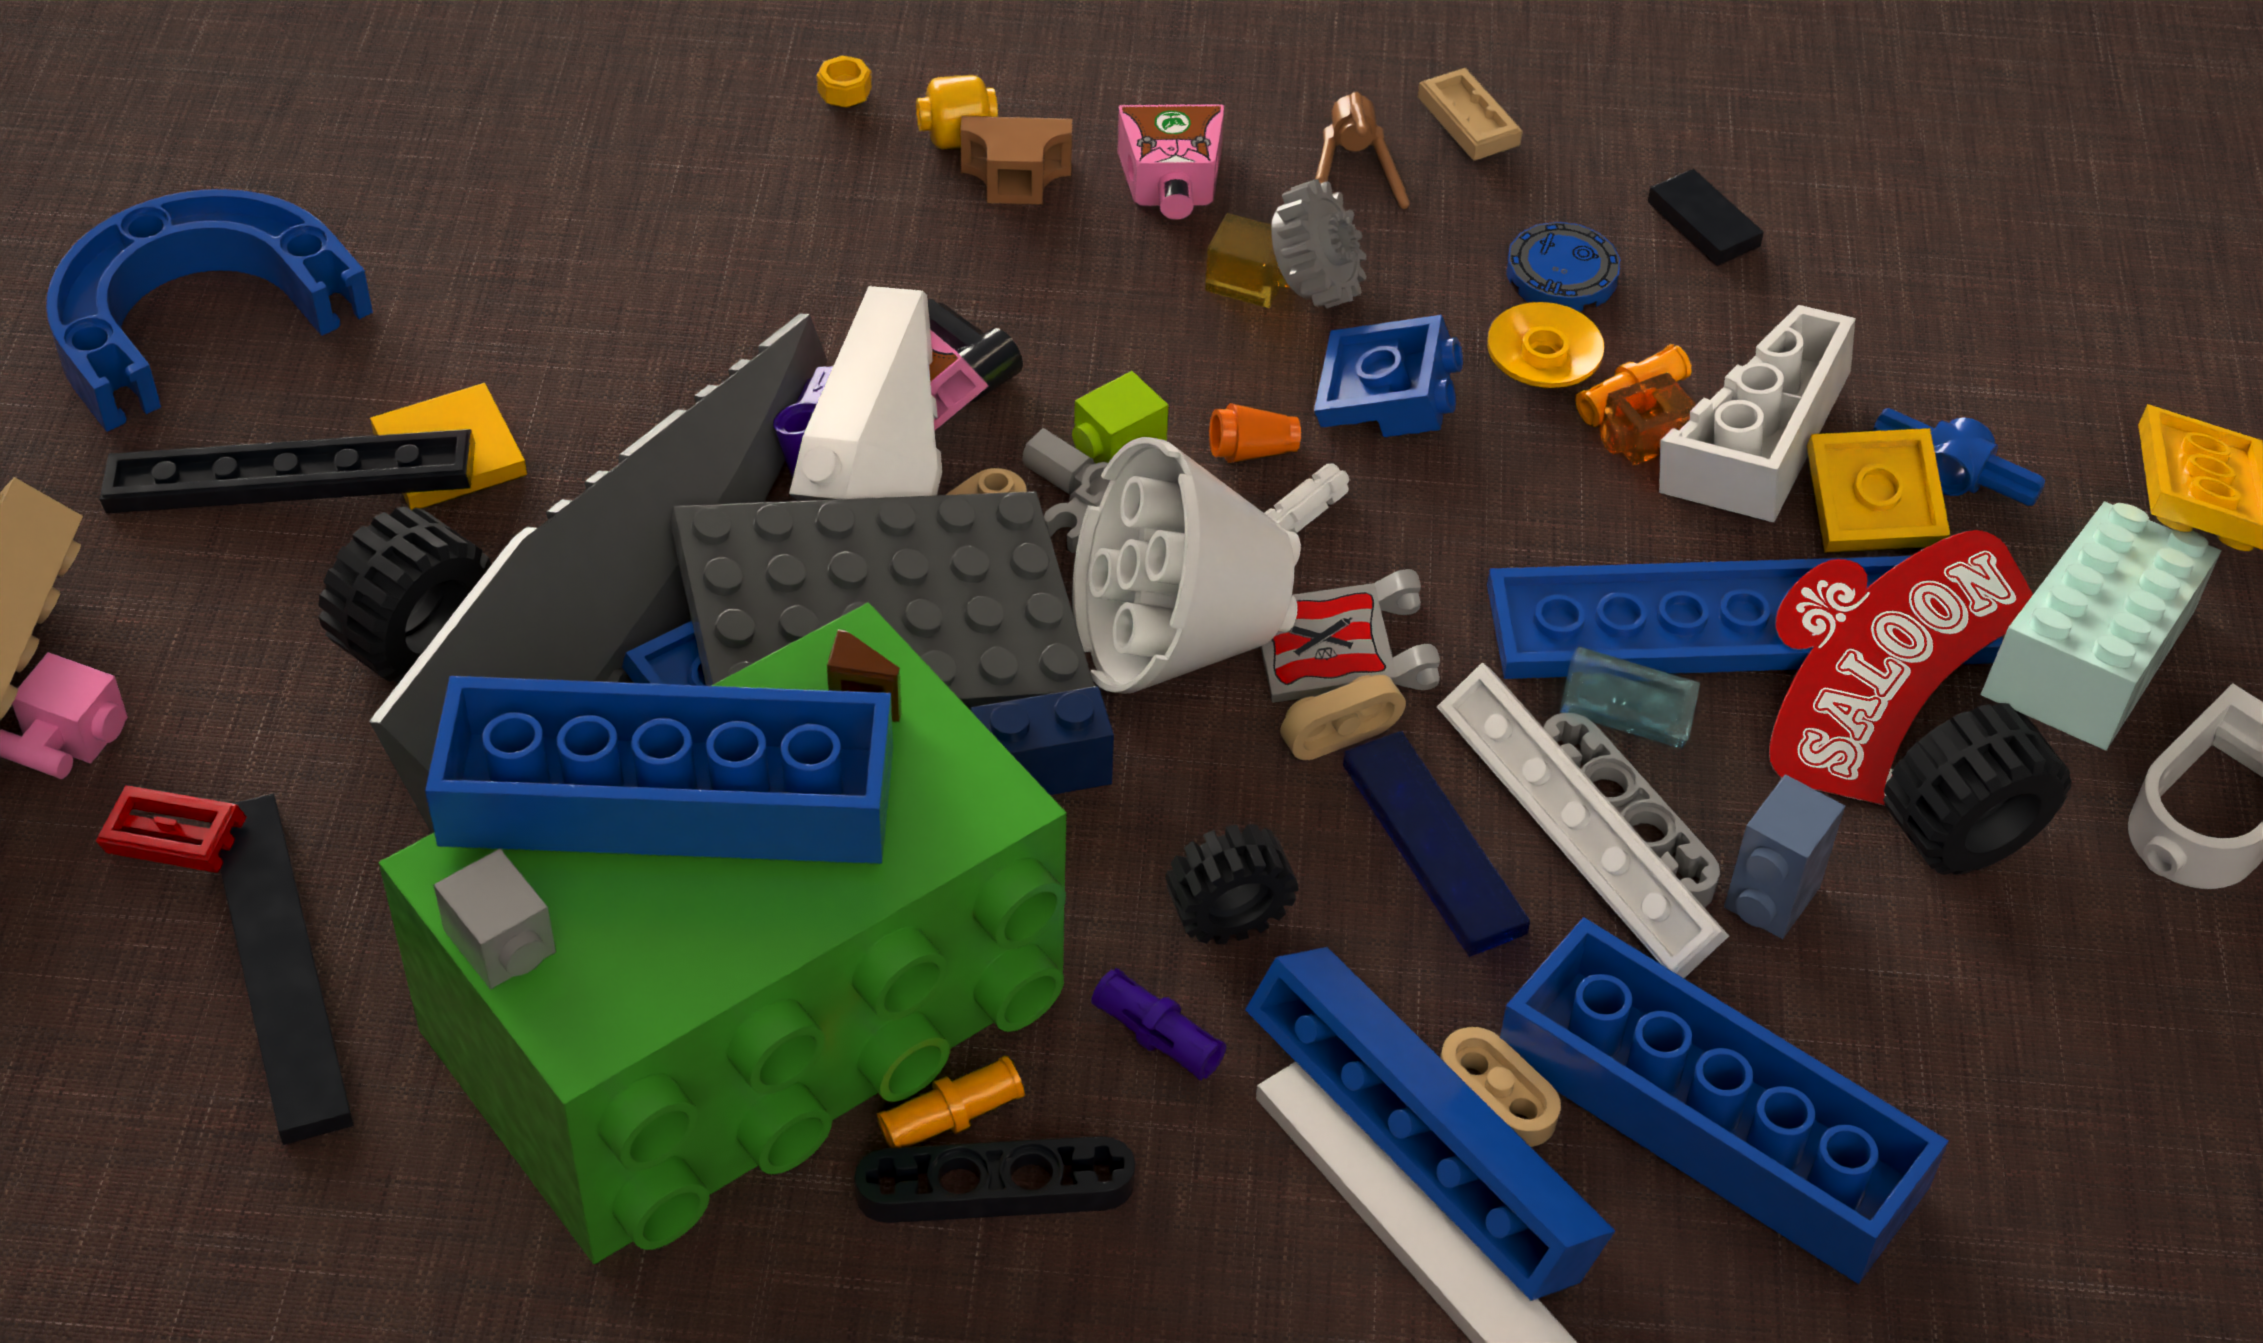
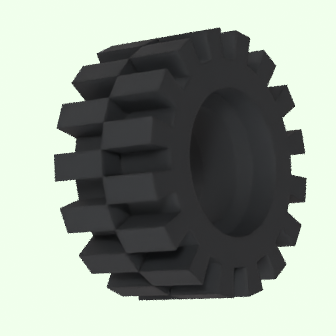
[1165,824,1299,944]

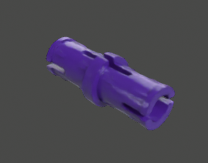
[1091,968,1227,1081]

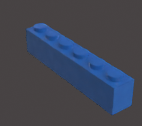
[1245,947,1615,1301]

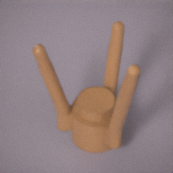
[1315,92,1410,209]

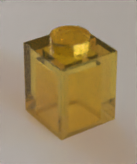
[1205,213,1289,308]

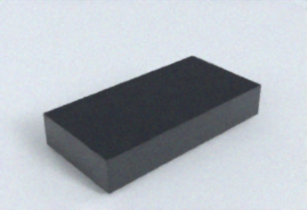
[1648,168,1764,266]

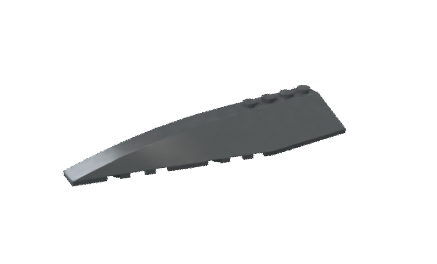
[369,313,827,834]

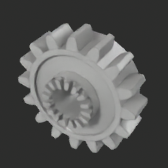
[1271,179,1367,308]

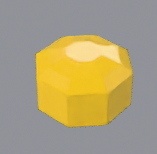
[817,56,872,107]

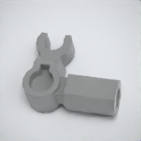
[1022,428,1110,553]

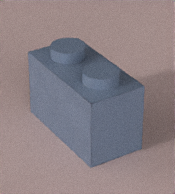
[1724,774,1845,939]

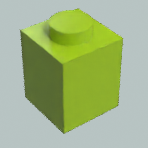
[1072,371,1169,464]

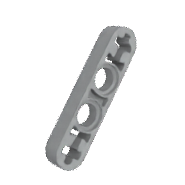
[1543,713,1720,908]

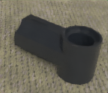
[928,298,1023,402]

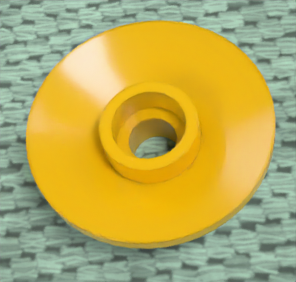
[1487,302,1604,388]

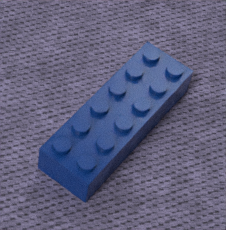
[425,676,893,864]
[1500,917,1949,1284]

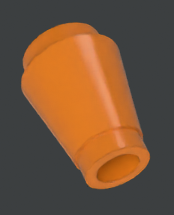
[1209,403,1301,463]

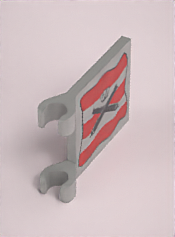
[1260,569,1440,703]

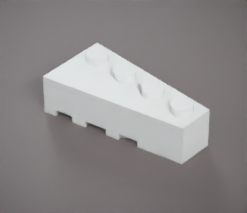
[1659,305,1855,522]

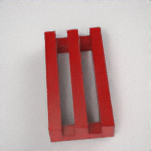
[96,785,247,873]

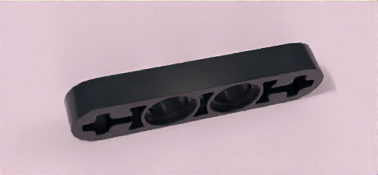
[854,1136,1136,1223]

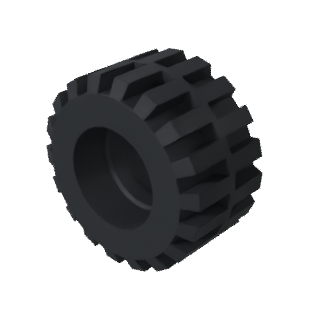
[318,507,492,684]
[1883,703,2072,875]

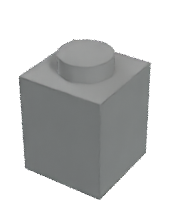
[434,849,556,989]

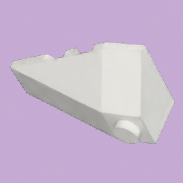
[789,286,942,501]

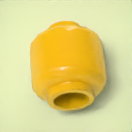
[916,75,998,149]

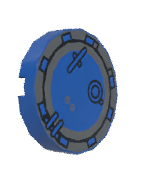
[1506,222,1620,312]

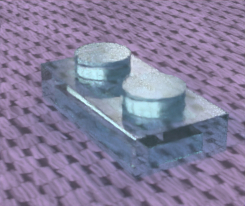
[1560,646,1700,749]

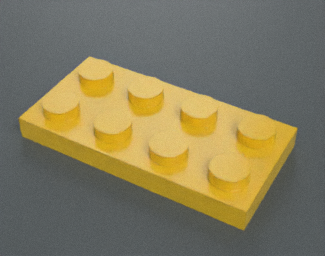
[2138,404,2263,551]

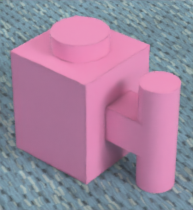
[0,652,128,779]

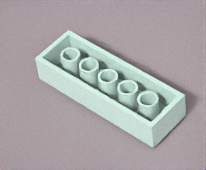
[1980,501,2222,751]

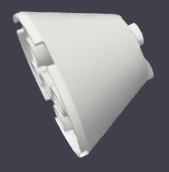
[1072,437,1301,694]

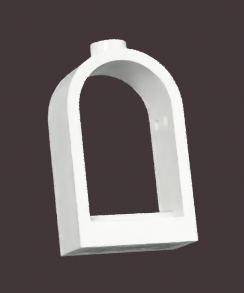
[2128,683,2263,889]

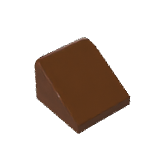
[827,629,902,722]

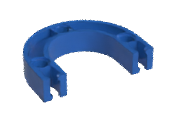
[46,189,373,432]

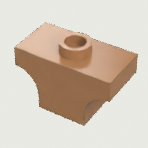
[961,116,1072,205]

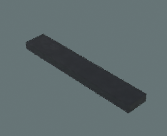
[99,429,475,513]
[210,793,354,1145]

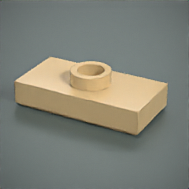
[1418,68,1522,161]

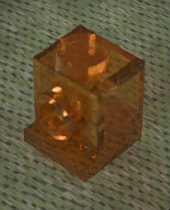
[1600,372,1696,465]

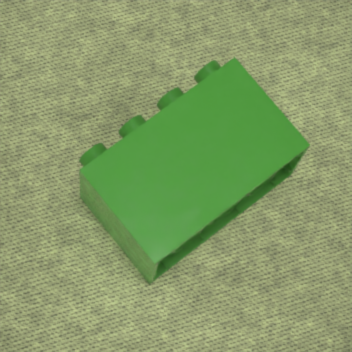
[378,602,1066,1265]

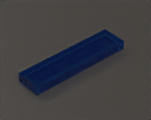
[1343,731,1530,957]

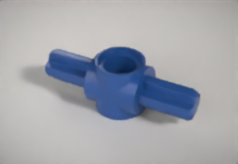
[1873,408,2045,506]

